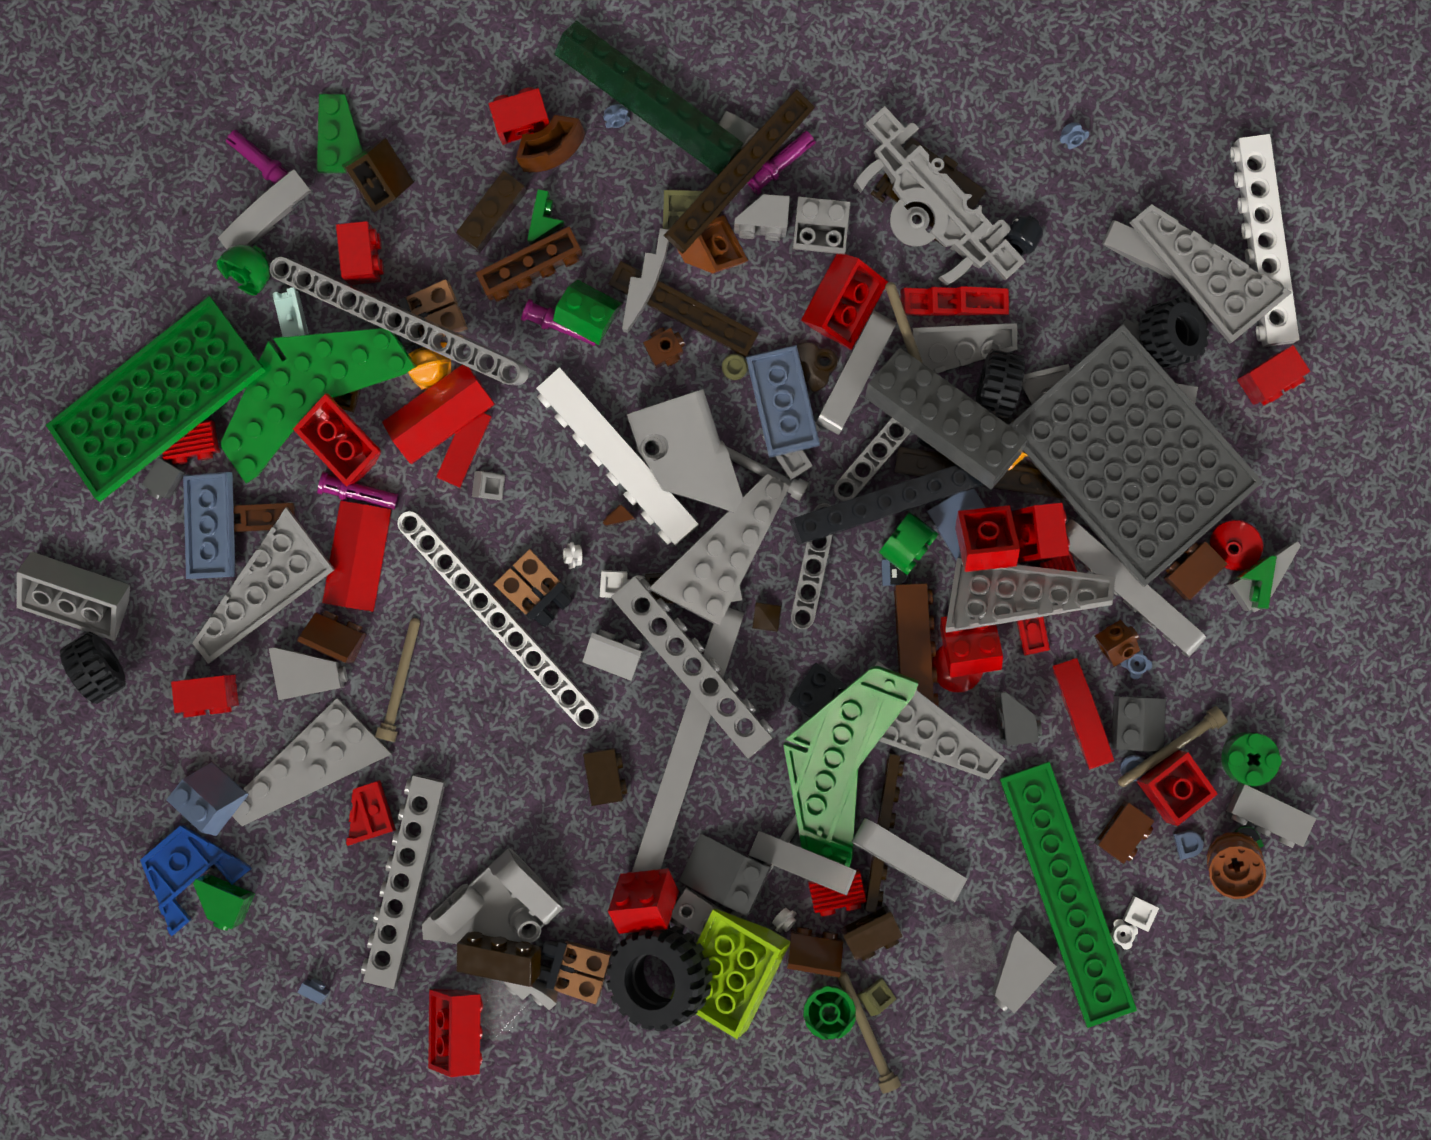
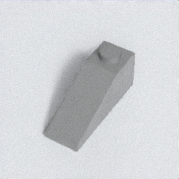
[1227,541,1301,612]

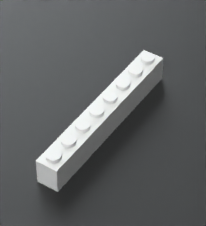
[536,367,699,546]

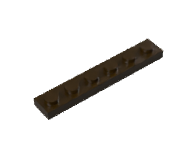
[608,261,759,357]
[864,753,904,913]

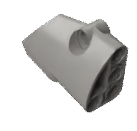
[627,389,743,513]
[422,847,564,944]

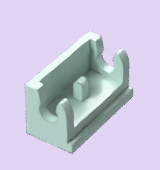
[273,287,309,337]

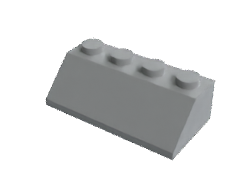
[17,552,130,641]

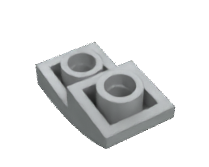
[504,980,558,1010]

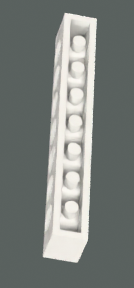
[1230,134,1299,347]

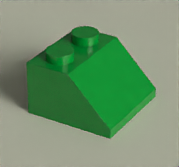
[553,279,623,345]
[193,873,255,931]

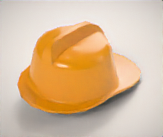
[408,342,451,390]

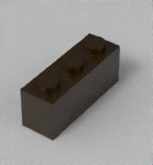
[456,170,527,253]
[457,932,541,987]

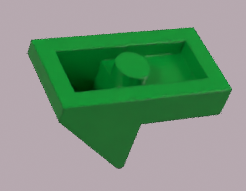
[528,189,565,245]
[1236,556,1277,609]

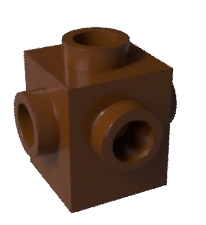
[643,327,685,369]
[1094,619,1140,667]

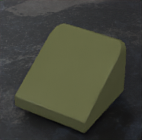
[857,977,896,1016]

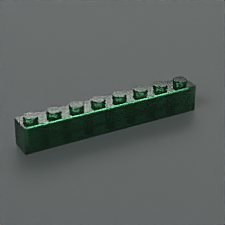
[554,20,744,175]

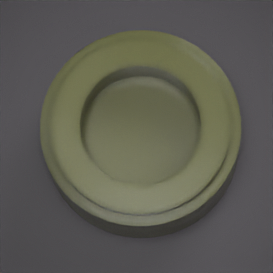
[722,354,748,381]

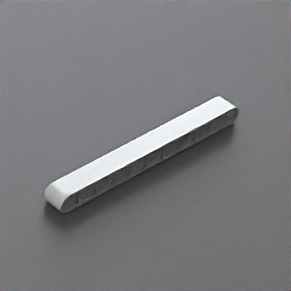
[397,511,599,729]

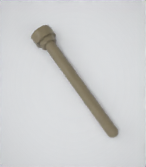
[885,282,923,363]
[375,618,420,742]
[1118,706,1228,787]
[838,972,901,1094]

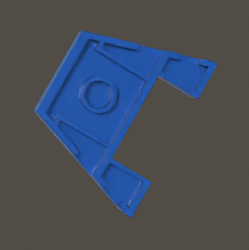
[140,825,252,936]

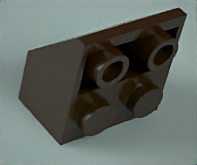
[342,137,414,212]

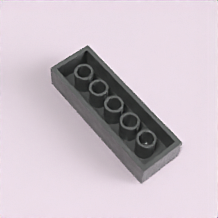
[865,348,1028,490]

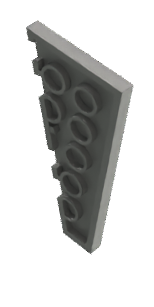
[1130,204,1292,344]
[648,474,790,626]
[192,507,335,664]
[946,558,1116,633]
[875,661,1005,780]
[232,698,392,826]

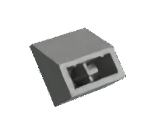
[734,194,790,241]
[793,197,850,254]
[582,630,643,681]

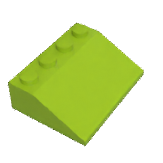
[670,908,791,1039]

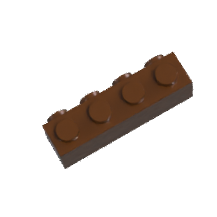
[476,226,583,302]

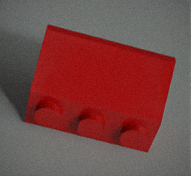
[801,254,888,350]
[293,393,381,487]
[428,989,483,1077]

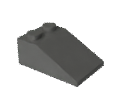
[679,833,772,916]

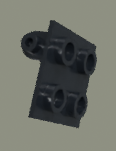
[788,663,847,717]

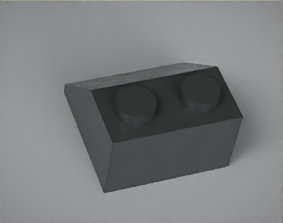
[994,691,1042,746]
[1111,696,1166,751]

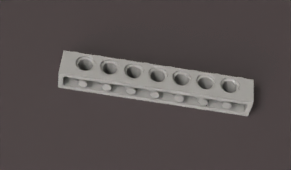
[611,576,774,759]
[361,774,446,989]

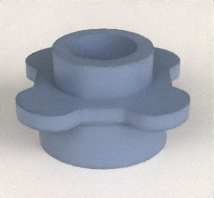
[603,104,630,128]
[1060,123,1089,149]
[1121,649,1152,679]

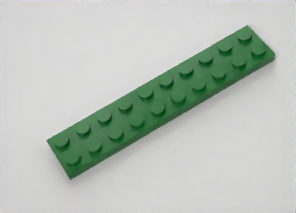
[999,761,1137,1028]

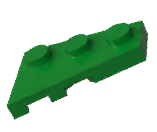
[317,94,363,173]

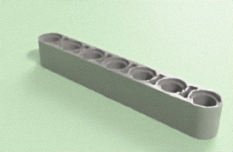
[1065,519,1207,658]

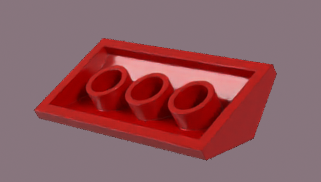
[382,364,495,465]
[322,501,392,612]

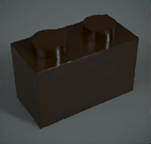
[583,748,628,806]

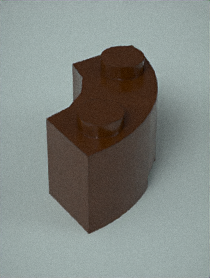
[516,115,585,172]

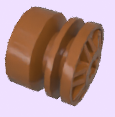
[1206,832,1266,899]

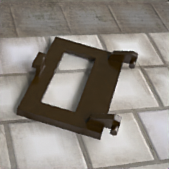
[871,137,986,246]

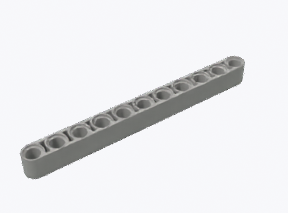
[270,257,529,385]
[632,607,744,872]

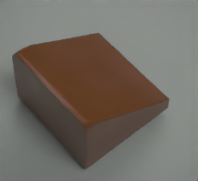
[603,505,636,527]

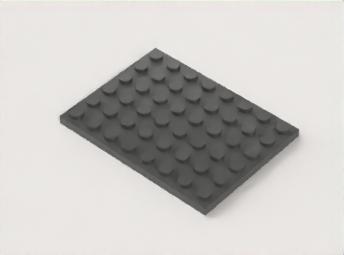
[1009,325,1263,587]

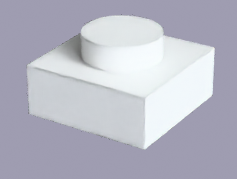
[1123,896,1159,932]

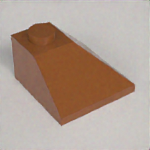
[678,215,748,273]

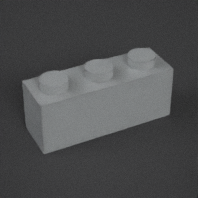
[1226,783,1317,848]

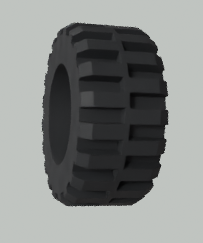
[606,925,712,1031]

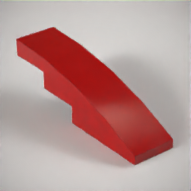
[900,286,1009,316]
[1052,658,1114,770]

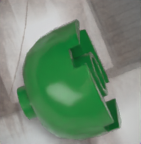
[216,244,270,296]
[803,985,856,1040]

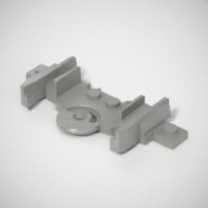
[853,106,1026,287]

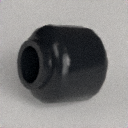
[1004,216,1043,256]

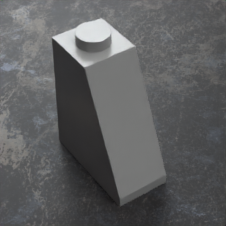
[269,647,347,700]
[992,928,1057,1013]

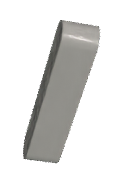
[816,311,897,435]
[833,418,911,502]
[790,503,833,629]
[852,818,967,903]

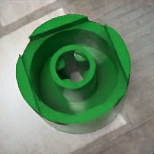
[878,512,939,575]
[1221,732,1282,786]

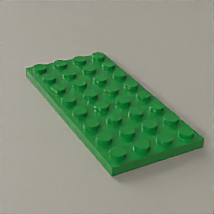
[46,296,266,502]

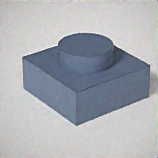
[297,979,330,1005]

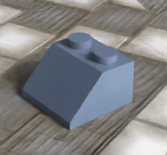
[167,762,249,836]

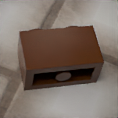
[1163,541,1227,601]
[1094,801,1154,864]

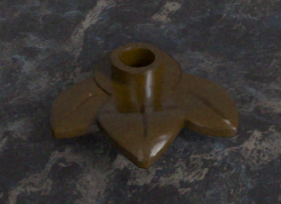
[797,343,838,392]

